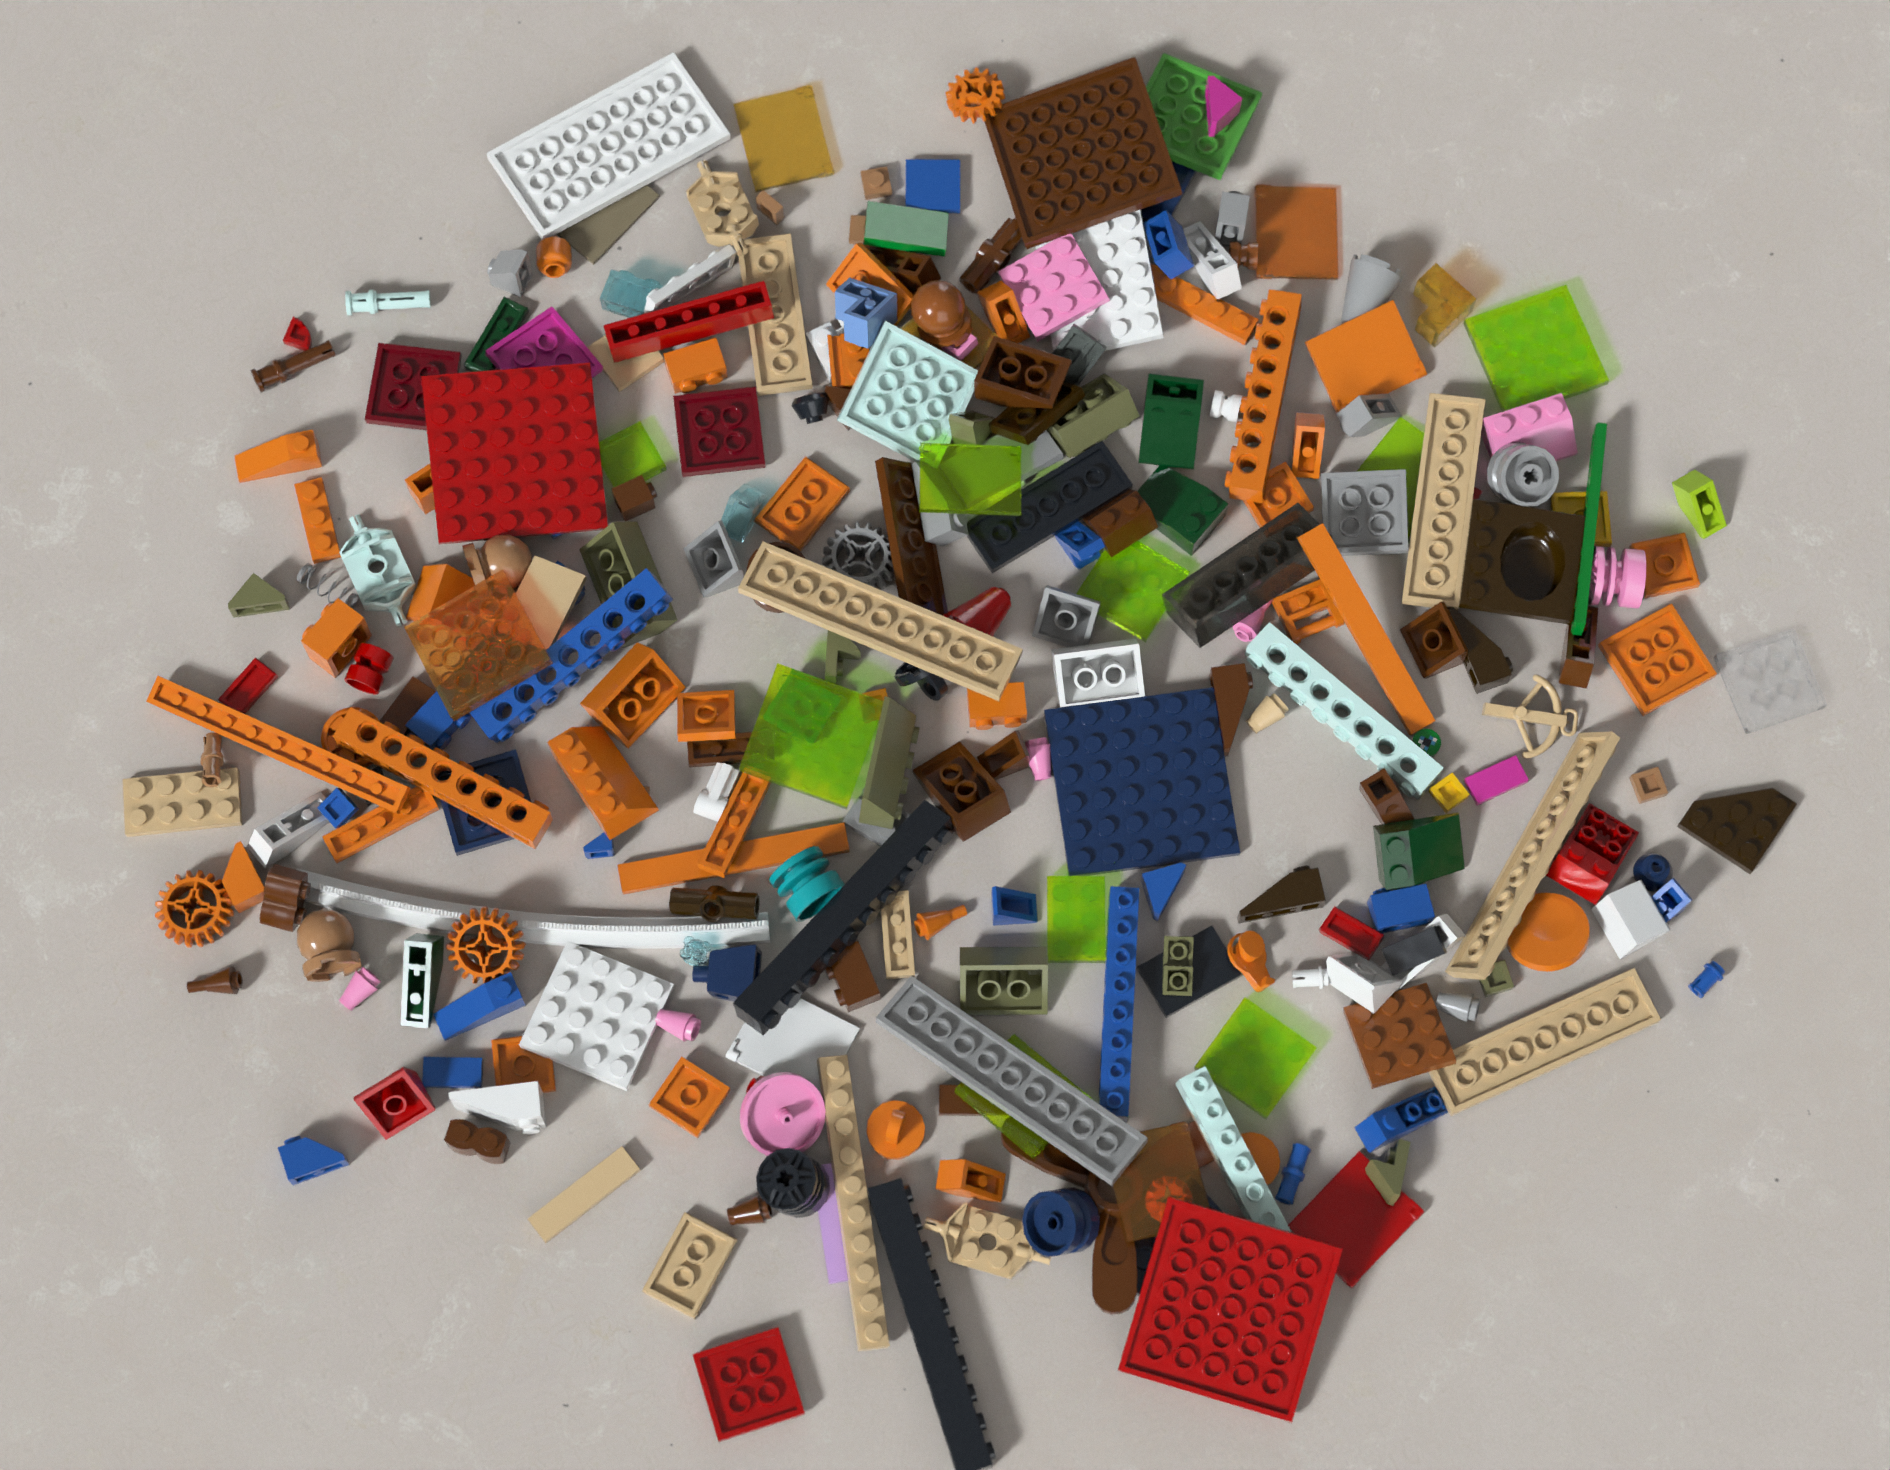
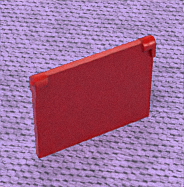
[1288,1151,1425,1288]

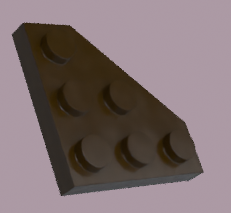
[1677,788,1797,874]

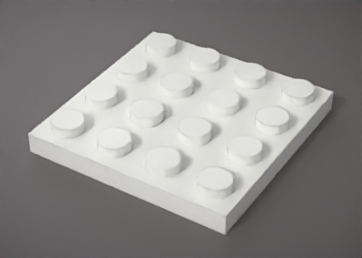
[519,941,674,1091]

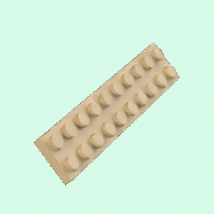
[738,541,1023,701]
[1445,732,1620,980]

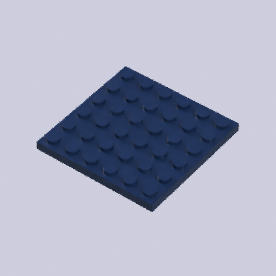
[1044,687,1240,878]

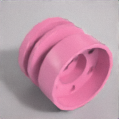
[1588,546,1646,609]

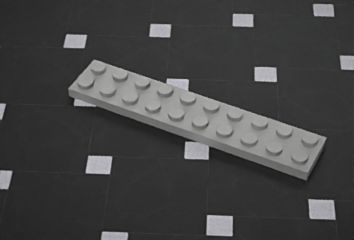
[876,976,1148,1186]

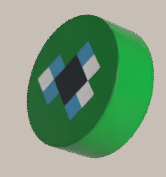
[1412,729,1441,757]

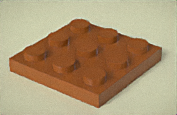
[1343,983,1456,1089]

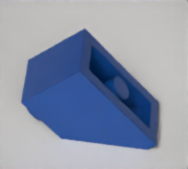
[278,1136,349,1186]

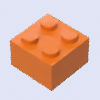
[301,598,372,678]

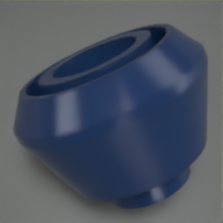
[1633,853,1673,891]

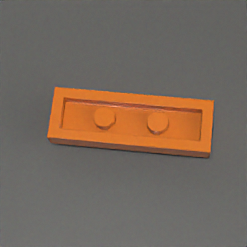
[294,477,341,564]

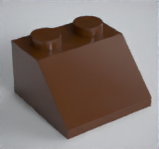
[1083,489,1158,557]

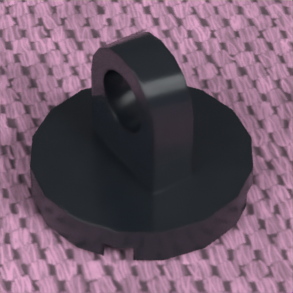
[894,662,948,701]

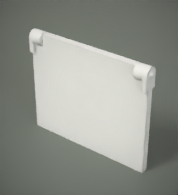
[726,998,860,1096]

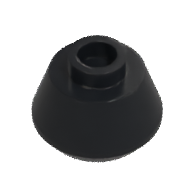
[791,392,829,424]

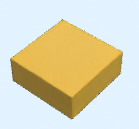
[1428,773,1470,813]

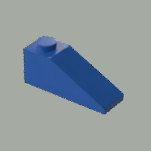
[433,972,526,1041]

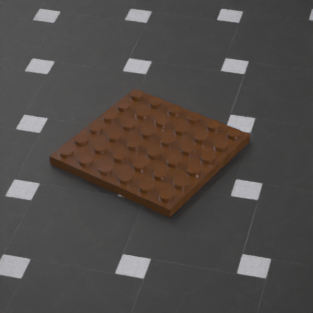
[985,57,1183,250]

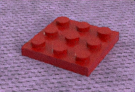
[692,1327,805,1442]

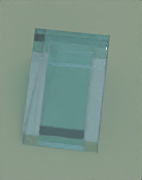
[721,483,769,544]

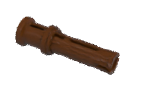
[250,340,336,393]

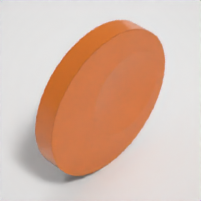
[1507,893,1590,972]

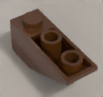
[1359,768,1414,824]

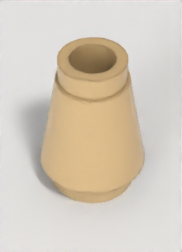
[1246,693,1289,734]

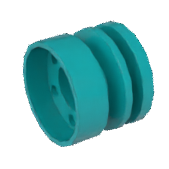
[769,846,845,922]

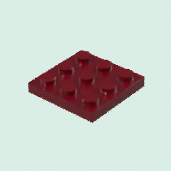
[365,343,462,430]
[673,386,766,477]

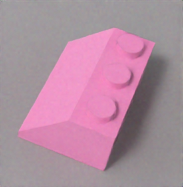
[1481,393,1578,461]

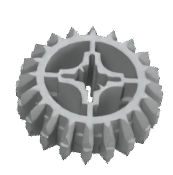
[822,521,894,589]

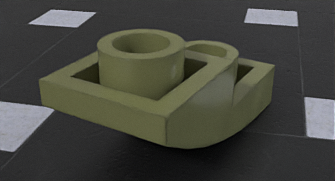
[1162,935,1194,996]

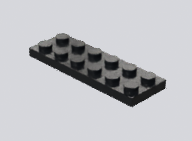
[967,441,1133,574]

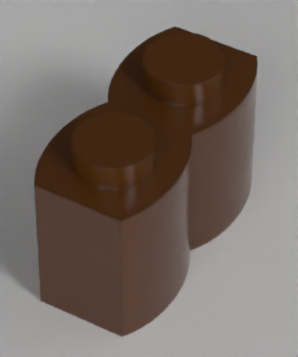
[260,864,311,932]
[444,1119,511,1164]

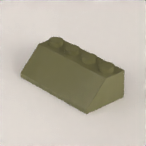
[579,522,678,648]
[859,696,920,829]

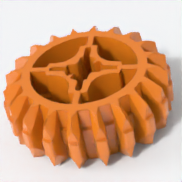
[155,870,234,948]
[446,906,526,984]

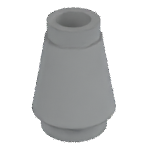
[1436,992,1480,1022]

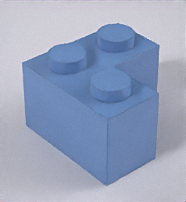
[835,277,897,349]

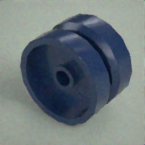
[1022,1187,1100,1257]

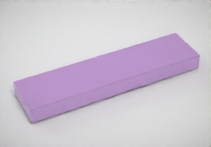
[818,1163,848,1284]

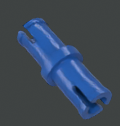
[1275,1143,1311,1205]

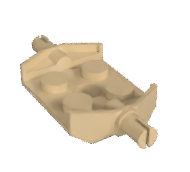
[686,160,759,256]
[923,1202,1052,1279]

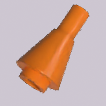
[914,905,967,940]

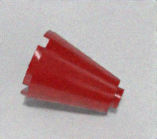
[942,587,1011,636]

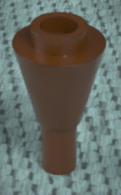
[187,966,243,995]

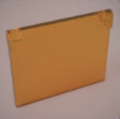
[1255,184,1338,280]
[1113,1121,1210,1242]

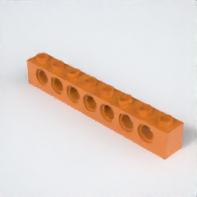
[1225,289,1302,503]
[333,707,553,850]

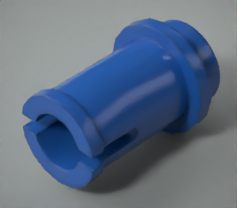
[1688,961,1725,998]

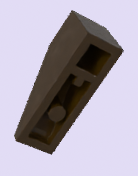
[1448,607,1513,694]
[1237,866,1326,924]

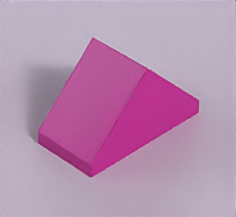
[1205,76,1243,137]

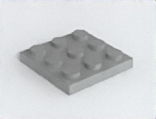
[1321,469,1408,556]

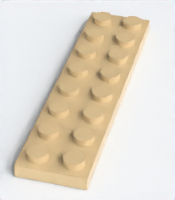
[1402,393,1485,611]
[1429,968,1661,1116]

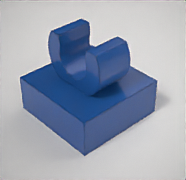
[317,788,359,829]

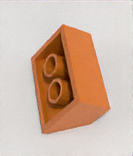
[580,642,686,749]

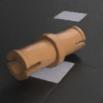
[201,733,224,787]

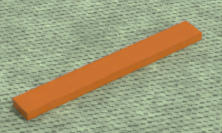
[1297,523,1435,735]
[617,822,850,895]

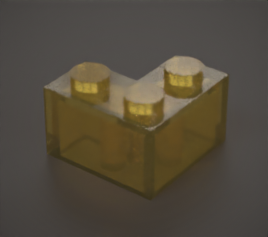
[1413,263,1476,348]

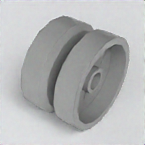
[1487,442,1559,507]

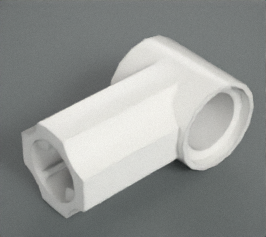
[693,762,740,822]

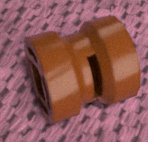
[1229,242,1258,270]

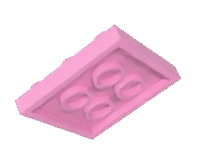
[998,234,1110,342]

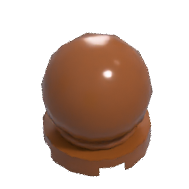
[911,280,973,351]

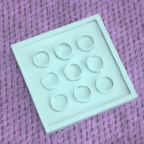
[837,321,978,471]

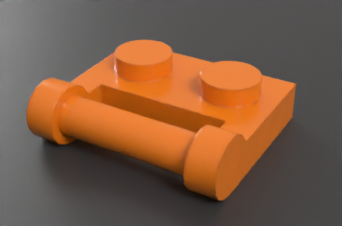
[1272,579,1345,645]

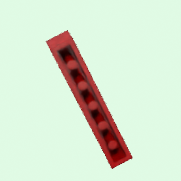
[603,281,774,363]

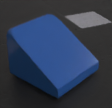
[583,832,615,859]

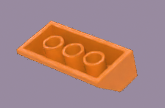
[547,726,659,840]

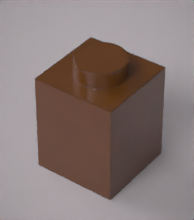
[611,475,657,522]

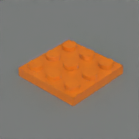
[1598,603,1717,716]

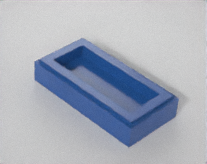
[422,1057,483,1088]

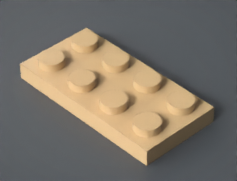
[123,768,242,837]

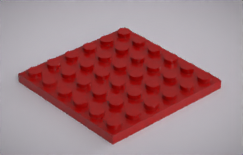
[421,362,608,545]
[1118,1196,1343,1422]

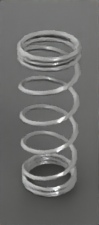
[297,563,359,609]

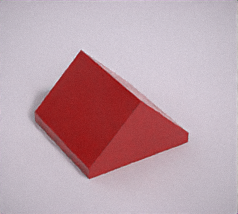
[353,1067,436,1140]

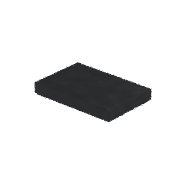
[1137,926,1242,1018]

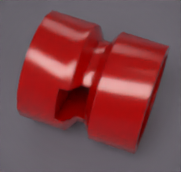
[344,643,394,695]

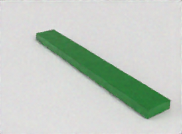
[1571,422,1607,636]

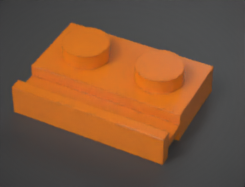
[827,334,869,389]

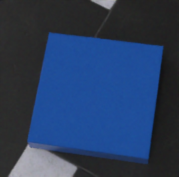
[906,159,960,213]

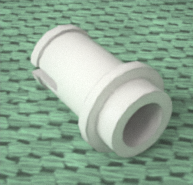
[1292,966,1328,989]

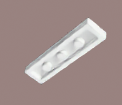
[644,245,736,313]

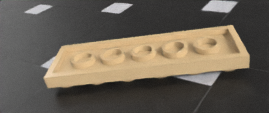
[738,233,813,396]

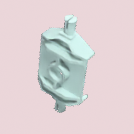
[339,514,416,627]

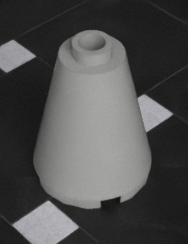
[1341,254,1404,323]

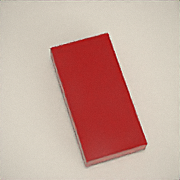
[218,657,278,714]
[1319,906,1384,961]

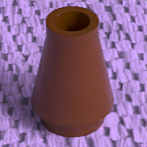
[727,1194,773,1226]

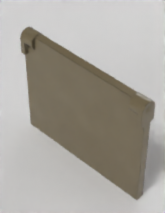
[556,185,659,265]

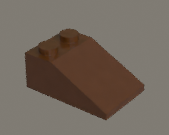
[974,336,1072,408]
[912,741,1011,842]

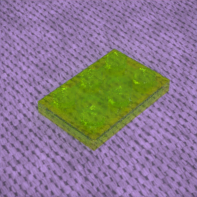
[1047,876,1106,963]

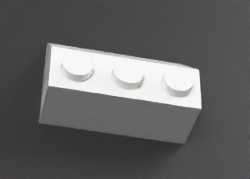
[1051,639,1145,708]

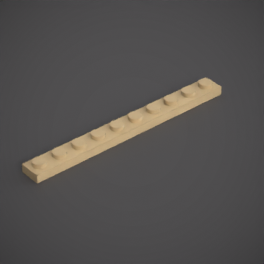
[817,1055,890,1351]

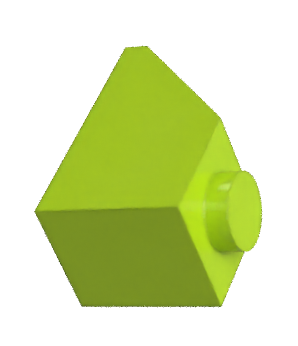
[1672,469,1727,539]

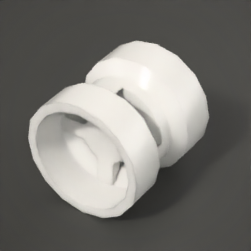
[1209,390,1242,422]

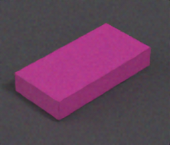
[1464,755,1529,805]

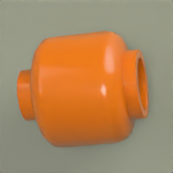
[536,236,572,278]

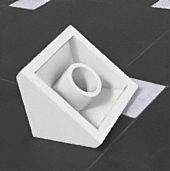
[1591,880,1670,959]
[1326,952,1402,1013]

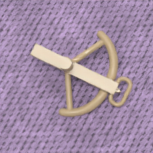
[1482,674,1578,759]

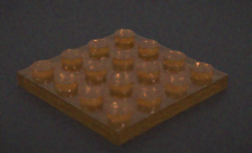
[404,570,553,721]

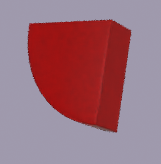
[283,316,312,351]

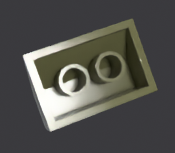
[1047,373,1139,458]
[960,946,1048,1015]

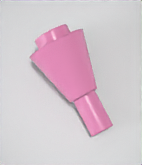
[1233,595,1272,642]

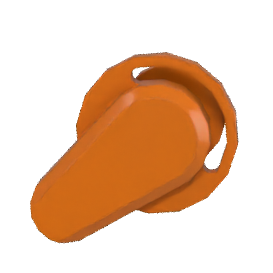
[1227,930,1276,992]

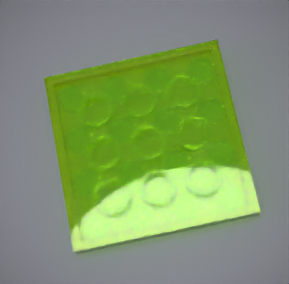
[1463,285,1609,412]
[738,663,884,810]

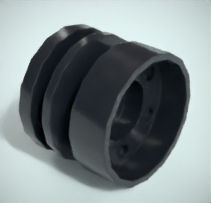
[756,1148,830,1218]

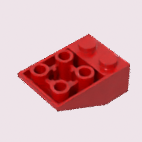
[1546,803,1639,905]

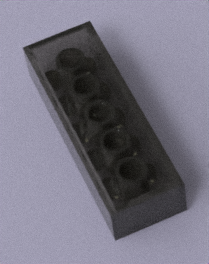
[1162,503,1333,648]

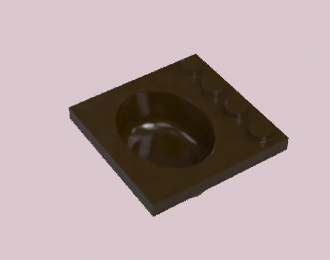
[1459,499,1585,625]

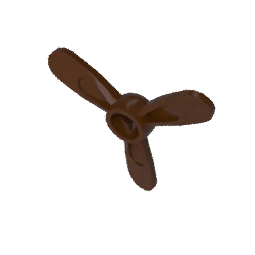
[1000,1117,1215,1315]

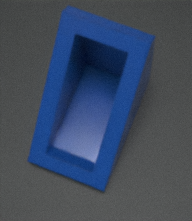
[1141,862,1186,921]
[991,886,1038,926]

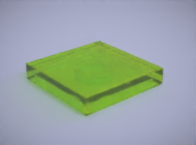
[599,421,667,487]

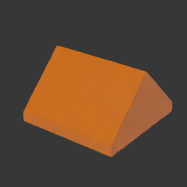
[406,564,475,633]

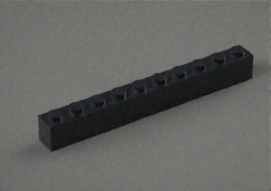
[733,800,954,1036]
[867,1178,996,1470]

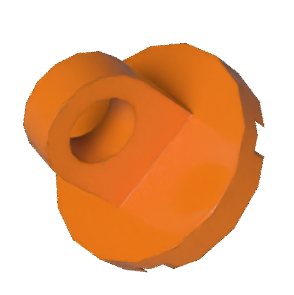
[866,1100,925,1160]

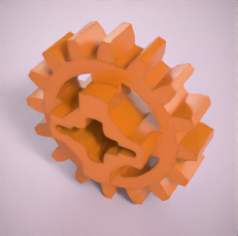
[945,67,1005,124]

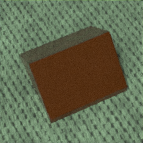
[1400,601,1468,679]

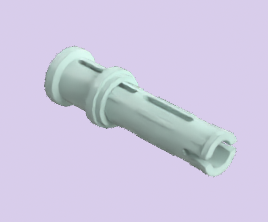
[345,290,431,316]

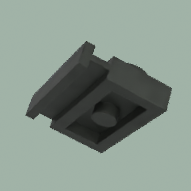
[1052,323,1107,386]

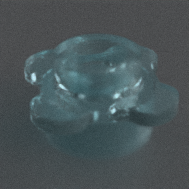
[679,936,711,966]

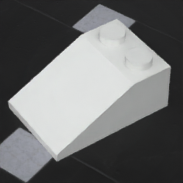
[449,1081,547,1134]

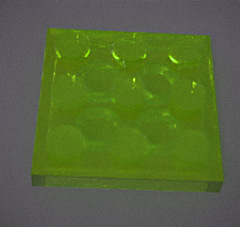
[1076,541,1190,643]
[1194,997,1317,1119]

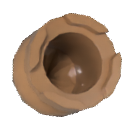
[462,534,532,600]
[297,908,361,982]

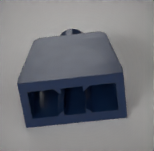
[692,945,762,1002]

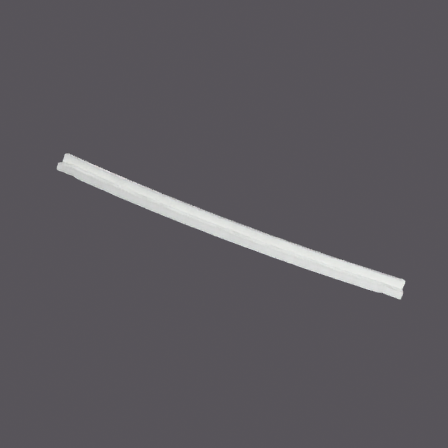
[297,868,770,949]

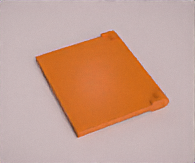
[1305,300,1427,414]

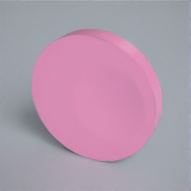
[740,1072,826,1156]

